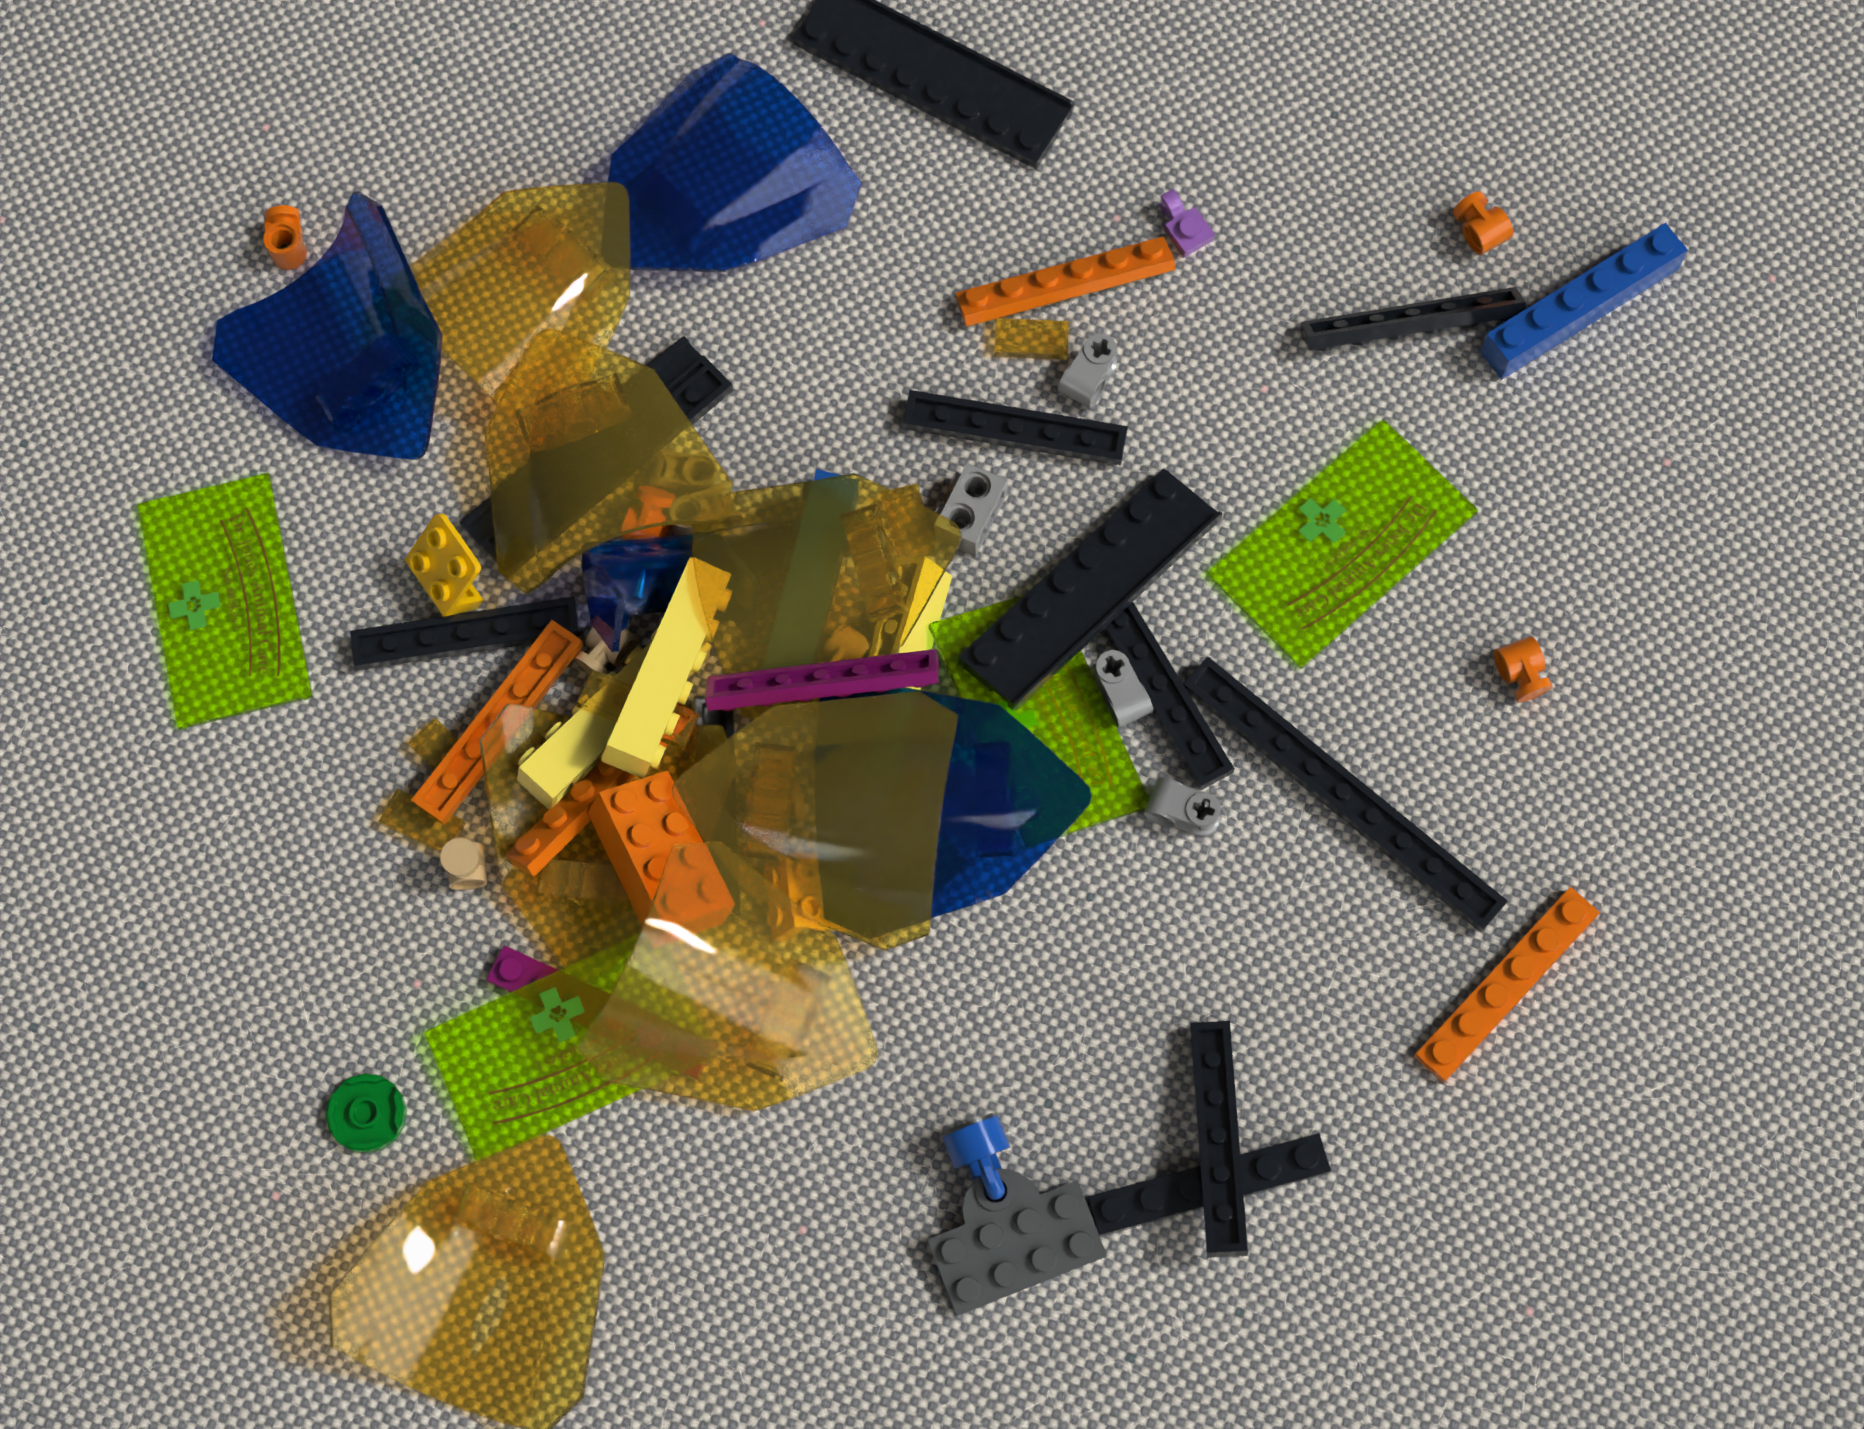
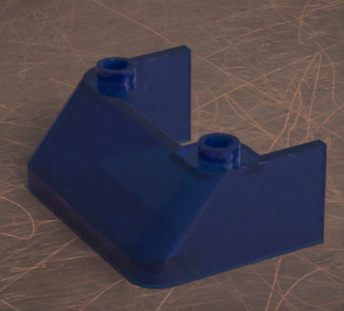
[581,534,761,652]

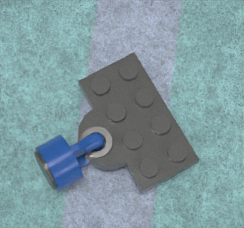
[927,1113,1107,1316]

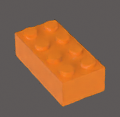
[588,770,735,948]

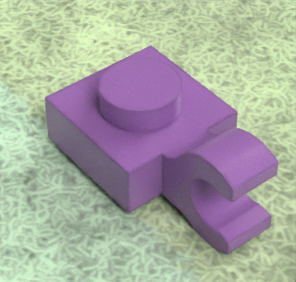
[1159,189,1215,258]

